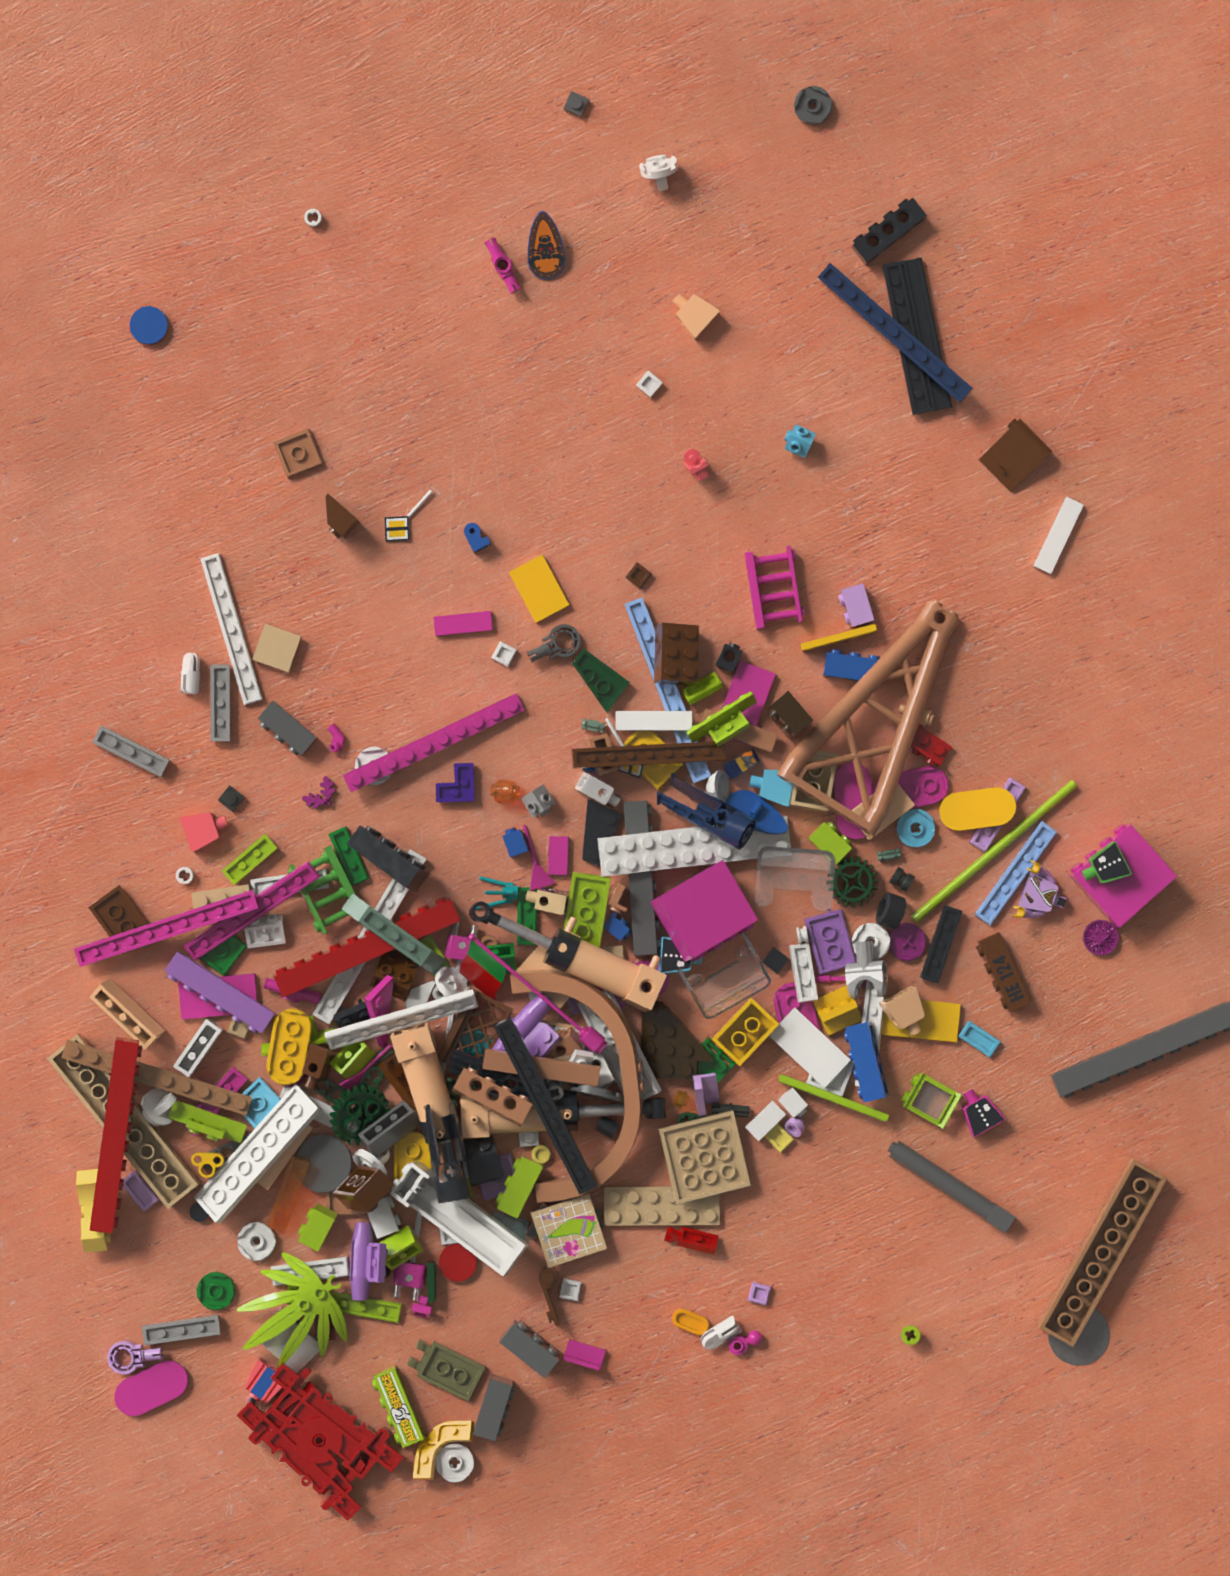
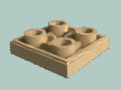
[252,624,302,673]

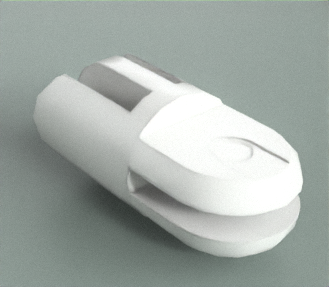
[180,652,200,694]
[701,1316,742,1350]

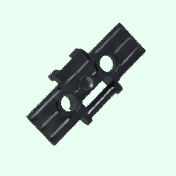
[448,1048,532,1102]

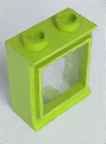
[901,1072,962,1129]

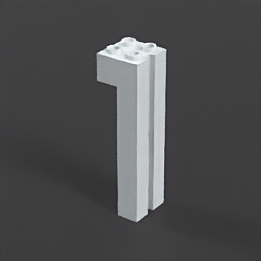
[390,1161,529,1277]

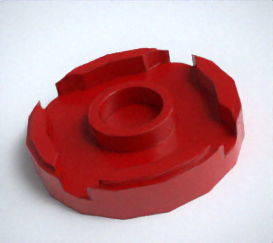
[439,1243,477,1282]

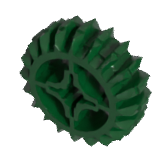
[826,856,879,908]

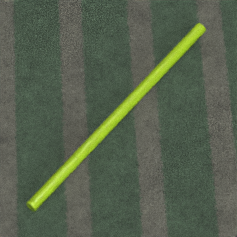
[911,780,1078,923]

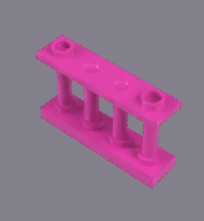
[744,546,805,630]

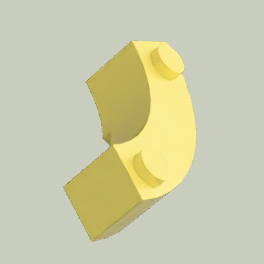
[76,1169,111,1253]

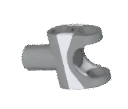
[845,941,888,999]

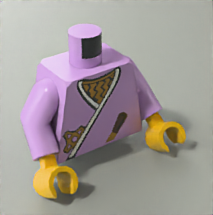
[1012,860,1066,919]

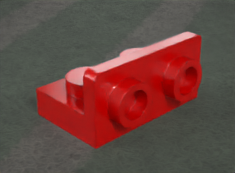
[909,726,952,767]

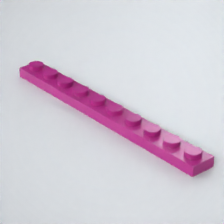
[343,693,524,792]
[74,889,260,967]

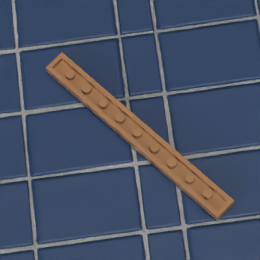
[62,1040,252,1116]

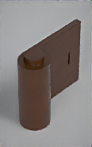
[978,419,1052,492]

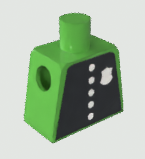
[1082,841,1132,884]

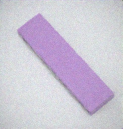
[969,777,1026,852]

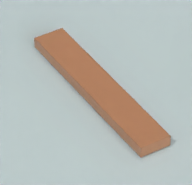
[482,1048,601,1087]

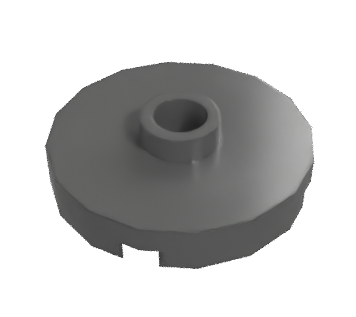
[794,86,832,125]

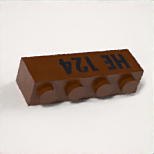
[976,932,1031,1012]

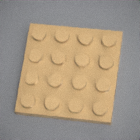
[658,1110,751,1204]

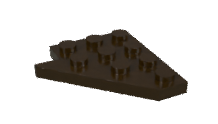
[641,1001,715,1080]

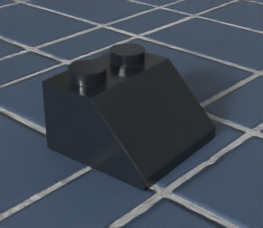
[460,1135,504,1186]

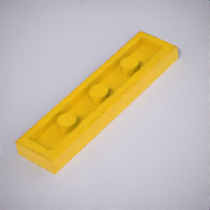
[800,624,877,652]

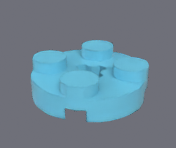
[896,809,935,847]

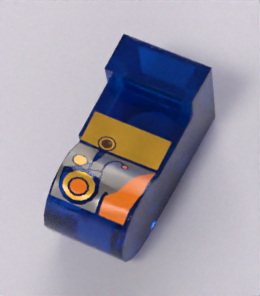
[722,749,761,780]

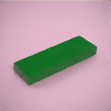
[328,826,369,886]
[517,887,537,945]

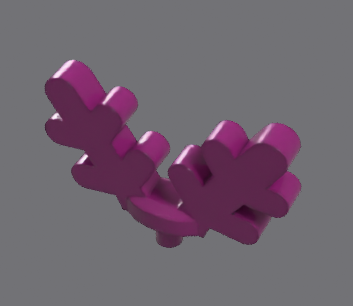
[302,776,336,809]

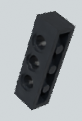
[852,198,927,266]

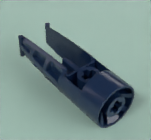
[657,773,756,850]

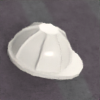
[706,771,729,802]

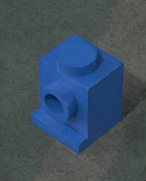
[603,912,632,941]

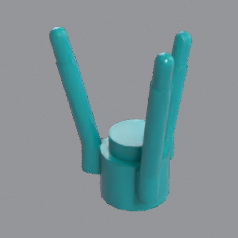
[475,876,518,910]

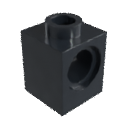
[715,642,743,673]

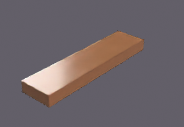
[700,709,778,752]

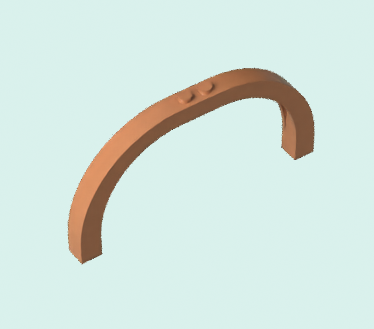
[510,970,645,1203]

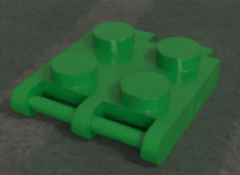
[689,1037,736,1084]

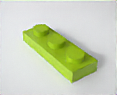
[222,833,278,885]

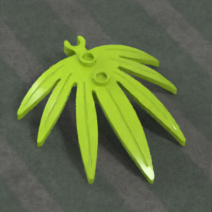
[237,1252,347,1367]

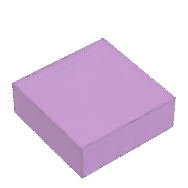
[748,1281,771,1305]

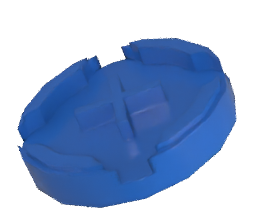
[129,306,168,345]

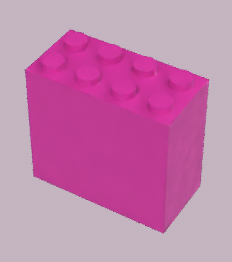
[1069,824,1177,928]
[650,860,758,962]

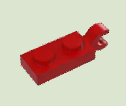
[664,1226,719,1255]

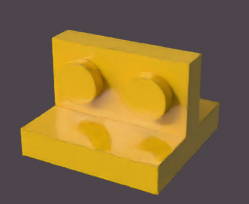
[813,985,862,1036]

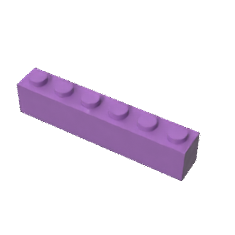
[165,951,276,1034]

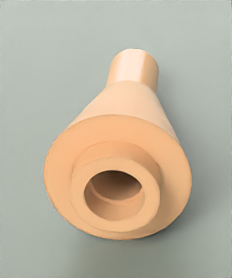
[899,704,935,728]

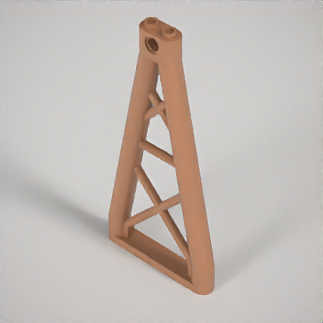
[777,599,960,836]

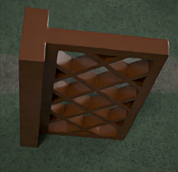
[438,988,513,1073]

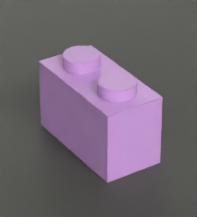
[838,584,874,628]

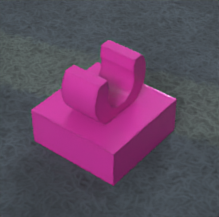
[411,1296,432,1319]

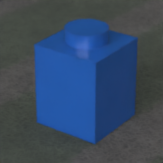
[502,827,529,857]

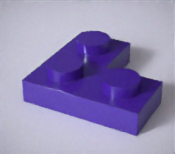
[435,763,475,802]

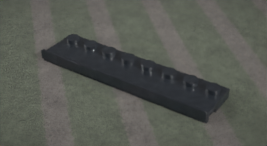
[882,257,952,416]

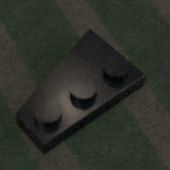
[582,799,623,867]

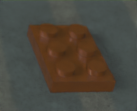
[88,885,148,954]

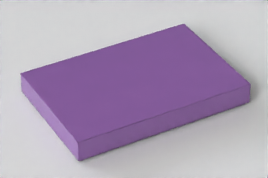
[804,909,856,975]

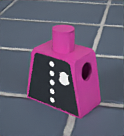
[961,1088,1006,1137]

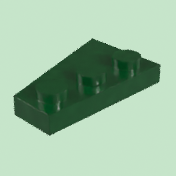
[572,648,630,713]

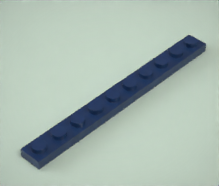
[818,263,973,403]

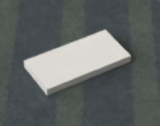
[769,1007,851,1088]

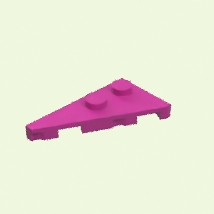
[364,975,394,1048]

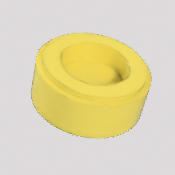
[531,1144,551,1164]

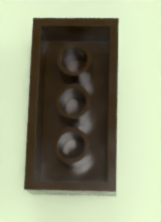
[767,691,813,737]

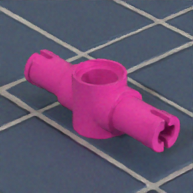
[485,237,522,294]
[263,978,322,1004]

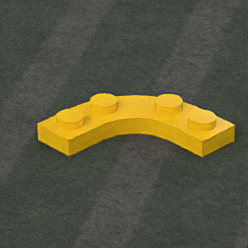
[413,1421,474,1480]

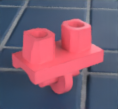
[684,449,709,481]

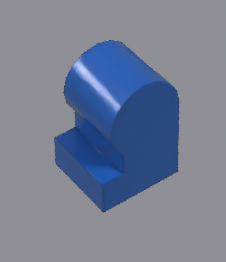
[464,523,491,554]

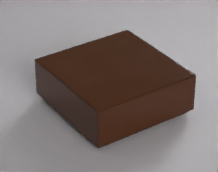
[625,562,652,589]

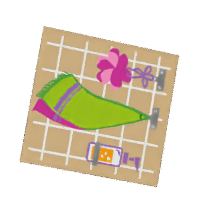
[531,1194,607,1268]

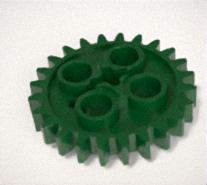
[329,1084,391,1146]

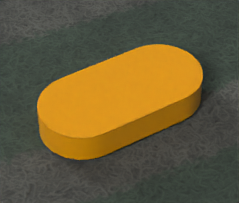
[672,1308,709,1335]

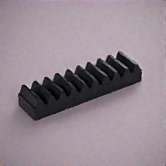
[920,905,963,983]

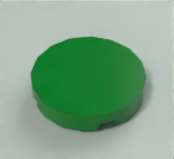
[196,1271,235,1310]

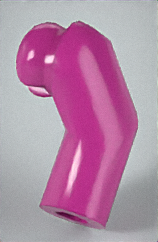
[327,723,345,752]

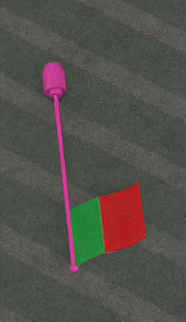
[459,934,608,1054]

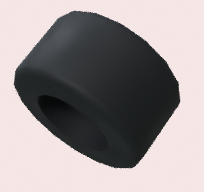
[876,892,906,930]

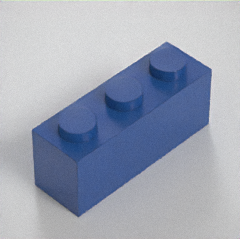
[823,649,880,681]

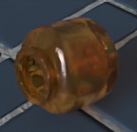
[490,779,520,805]

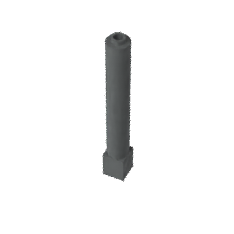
[888,1141,1016,1233]

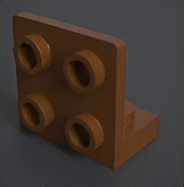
[370,949,420,1000]

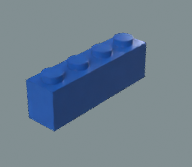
[844,1021,890,1102]

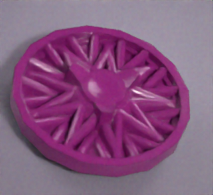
[1083,920,1119,955]

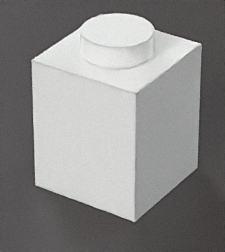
[778,1087,808,1118]

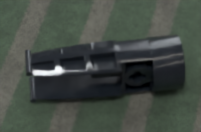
[423,1100,473,1204]

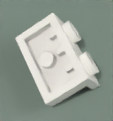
[244,914,286,948]

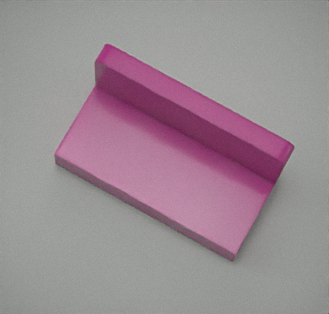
[563,1339,606,1371]

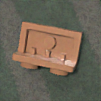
[607,883,628,914]

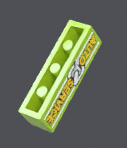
[372,1365,425,1448]

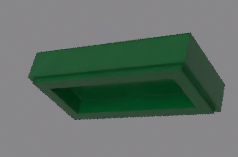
[427,1261,436,1302]

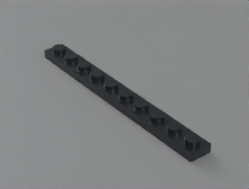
[494,1017,597,1195]

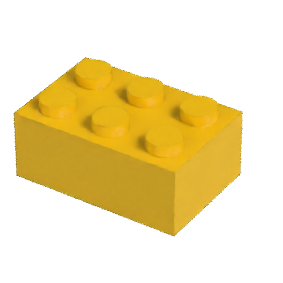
[711,997,779,1066]

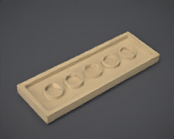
[604,1186,720,1226]

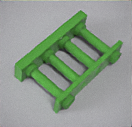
[287,845,356,935]

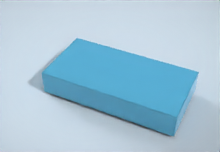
[958,1020,1000,1057]

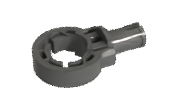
[527,624,581,663]

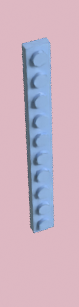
[624,598,711,783]

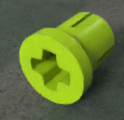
[901,1325,920,1345]

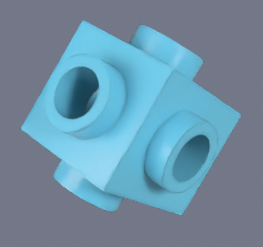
[784,424,816,458]

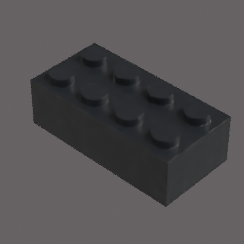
[347,825,430,892]

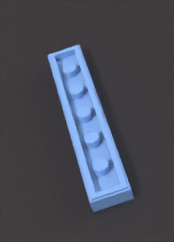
[975,821,1057,926]

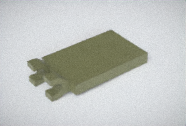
[407,1339,485,1401]

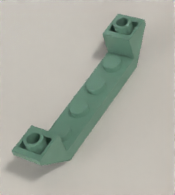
[341,893,446,975]

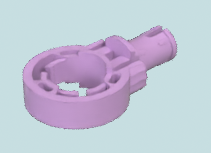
[107,1340,163,1374]

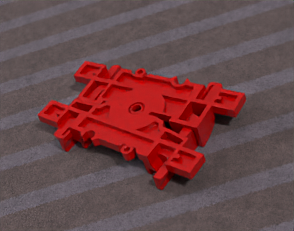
[236,1362,404,1521]

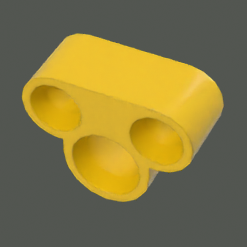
[191,1152,225,1178]

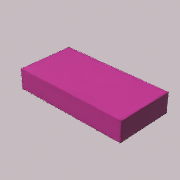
[548,836,568,875]

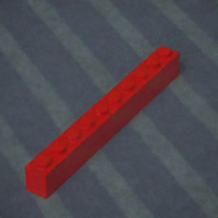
[273,897,460,997]
[89,1037,143,1234]

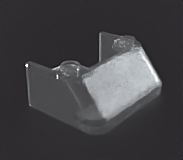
[678,932,771,1019]

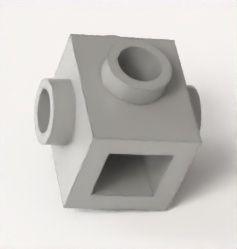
[521,784,556,818]

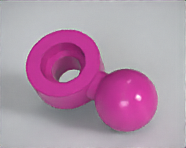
[728,1330,763,1355]

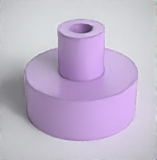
[785,1117,805,1137]

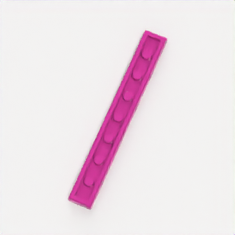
[184,860,320,961]

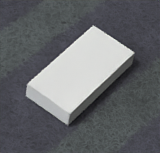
[745,1100,786,1141]

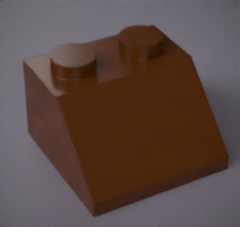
[325,494,359,539]

